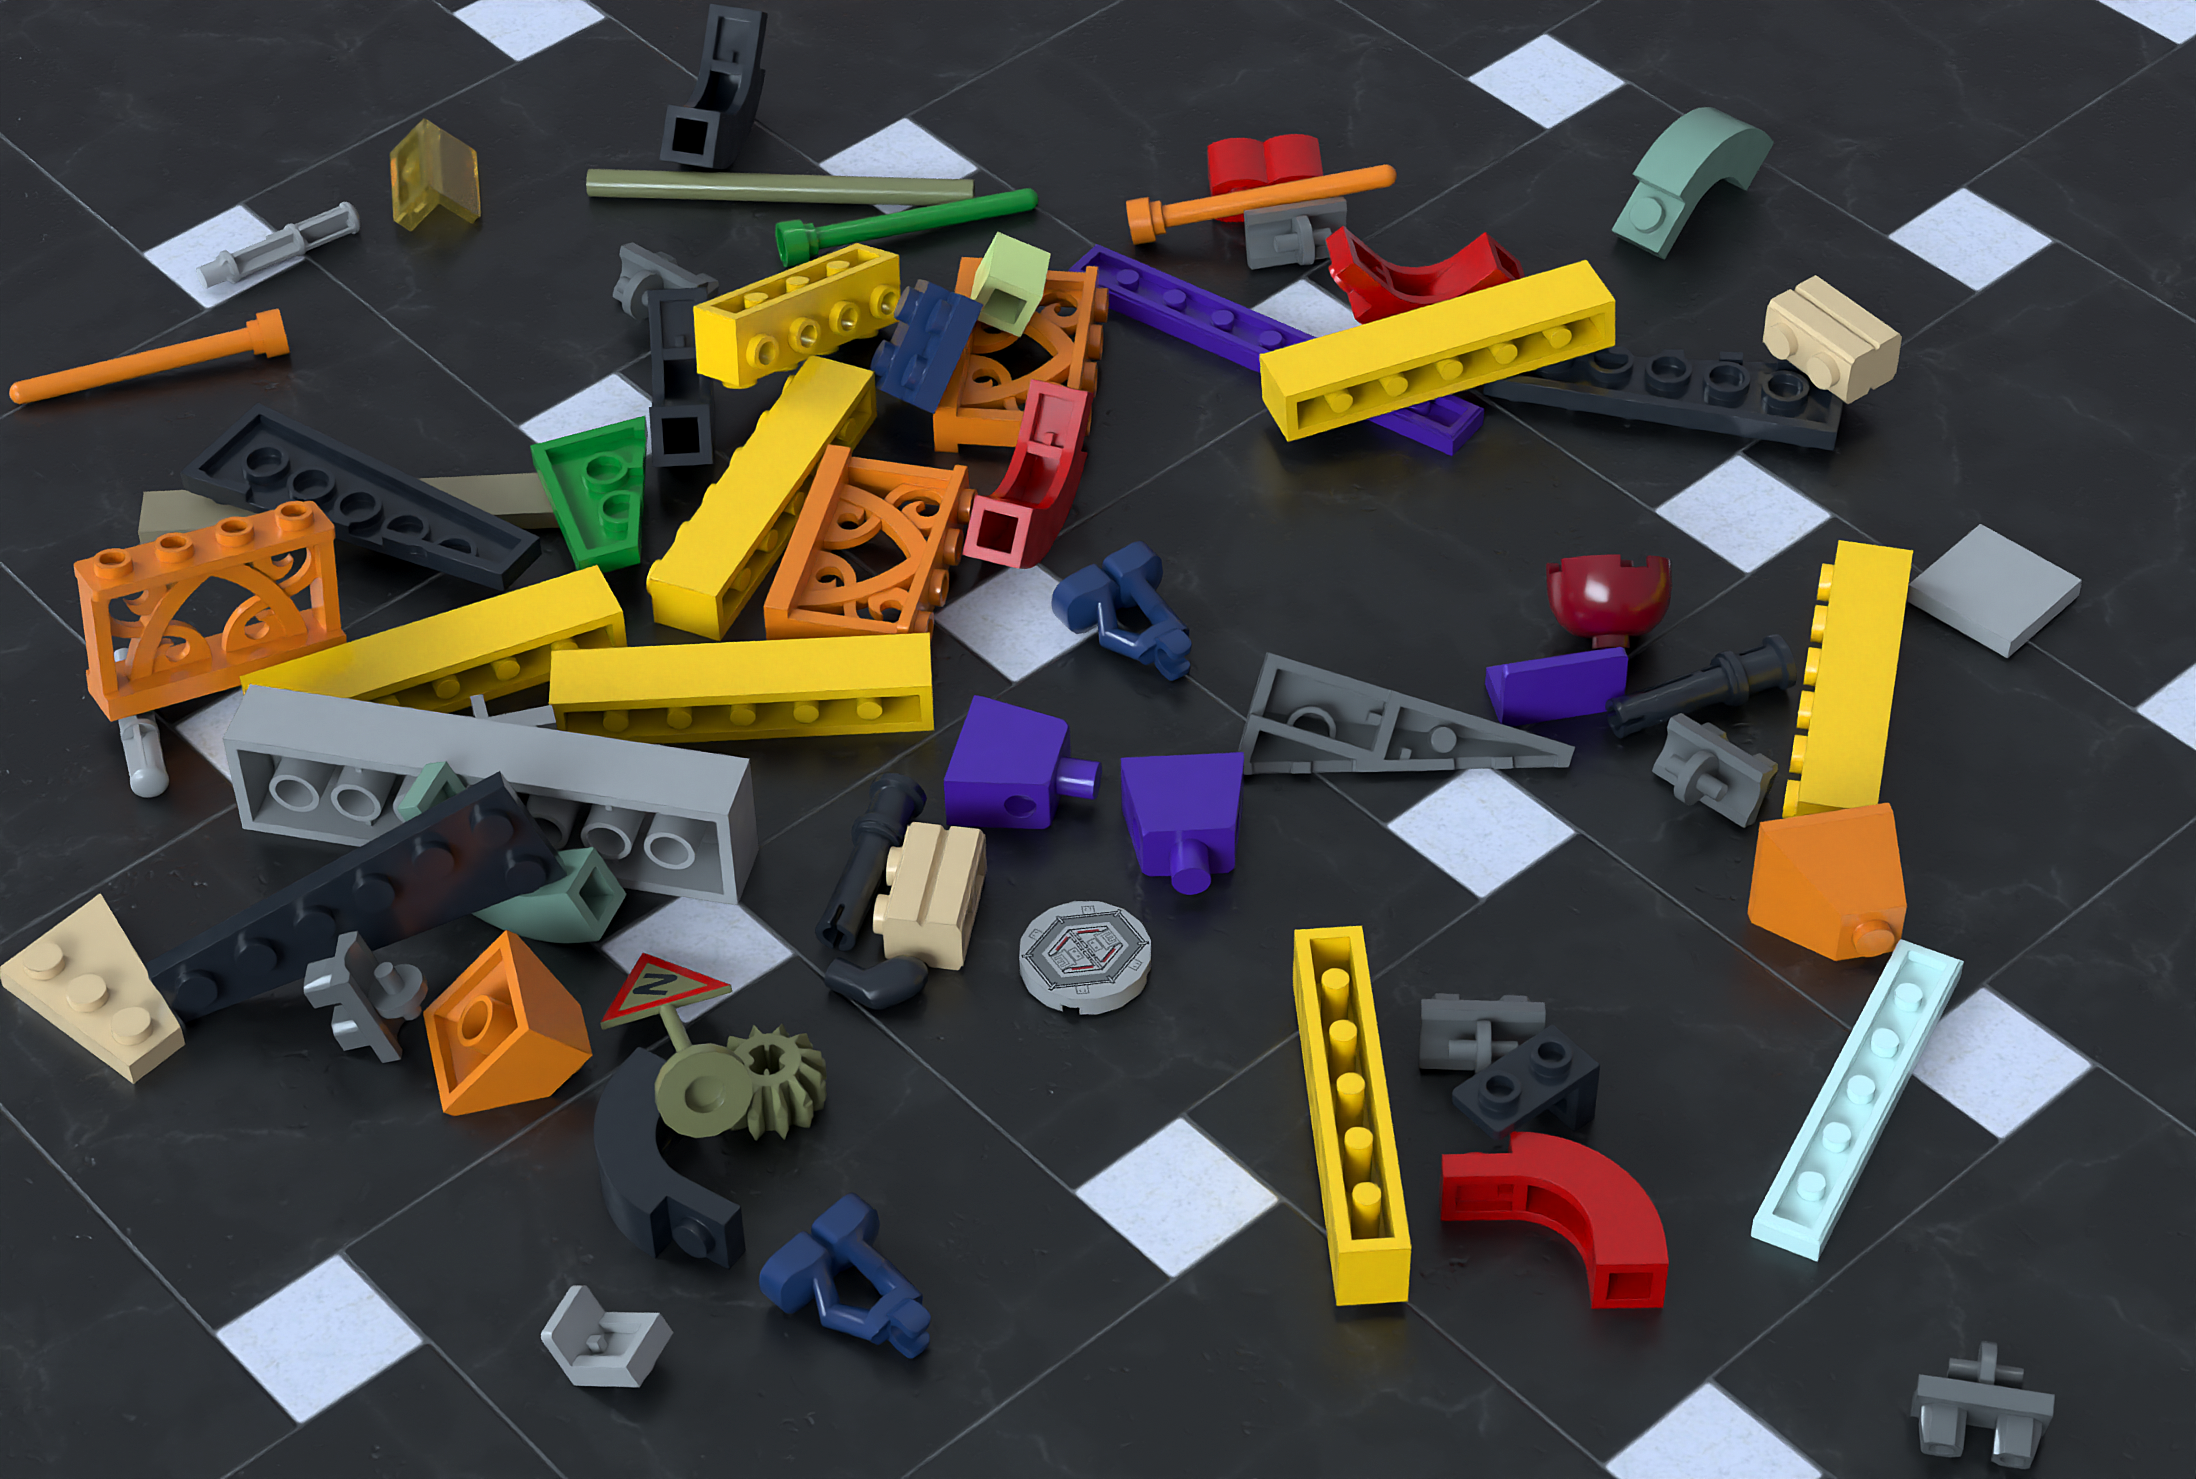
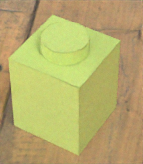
[970,232,1051,337]

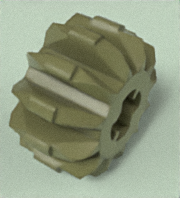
[727,1024,827,1141]

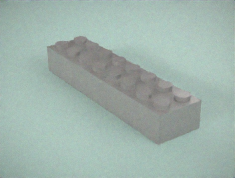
[222,684,759,906]

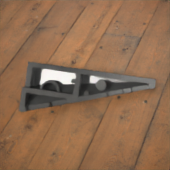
[1238,652,1575,775]

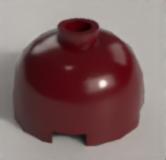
[1546,554,1672,650]

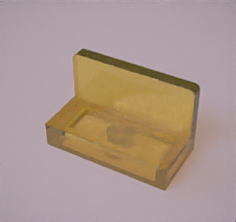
[390,118,481,231]

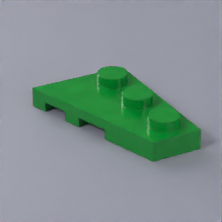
[530,415,648,573]

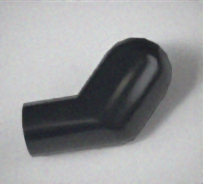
[824,955,929,1010]

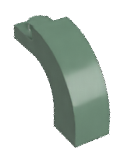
[1612,107,1774,260]
[397,761,627,943]

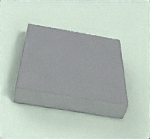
[1906,524,2082,658]

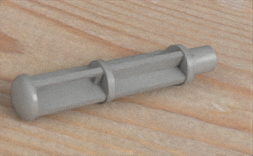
[196,202,361,289]
[114,648,169,798]

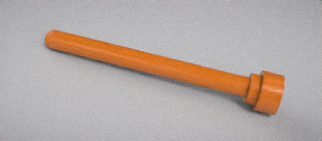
[1126,164,1397,245]
[9,308,290,404]

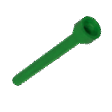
[775,188,1039,268]

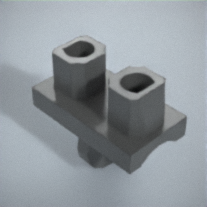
[1244,196,1347,269]
[613,242,719,320]
[1652,713,1778,828]
[303,931,428,1063]
[1419,993,1546,1075]
[1911,1341,2055,1469]

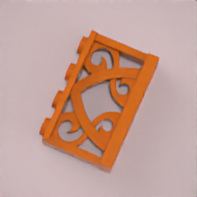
[933,257,1109,453]
[763,444,978,644]
[74,501,347,722]

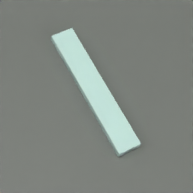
[1751,939,1964,1261]

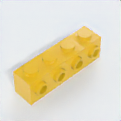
[693,243,901,389]

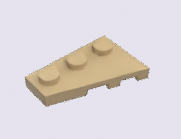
[0,893,185,1084]

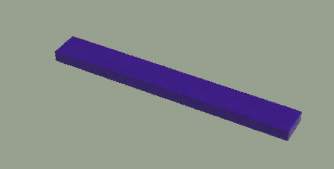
[1067,244,1484,457]

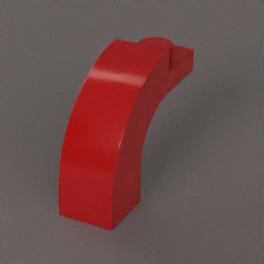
[1325,226,1525,325]
[962,379,1094,569]
[1439,1131,1669,1309]

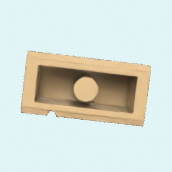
[1763,275,1902,404]
[873,822,987,970]

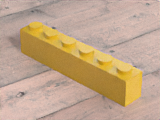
[1259,260,1615,442]
[646,354,877,641]
[1782,540,1913,818]
[239,565,627,714]
[549,633,934,744]
[1293,926,1411,1306]

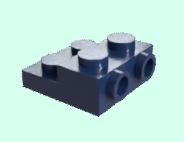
[869,279,983,414]

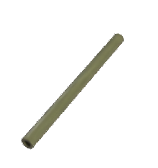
[586,169,975,206]

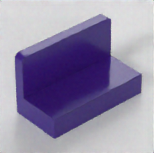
[1485,647,1628,727]

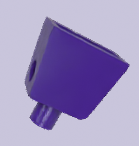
[944,695,1102,829]
[1121,752,1244,895]

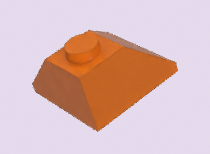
[1747,803,1907,961]
[423,930,592,1116]

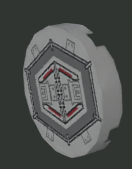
[1019,901,1151,1015]

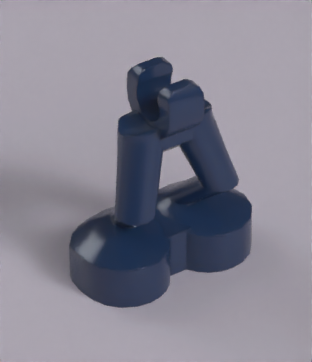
[1051,541,1192,681]
[759,1193,931,1358]

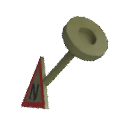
[600,952,752,1138]

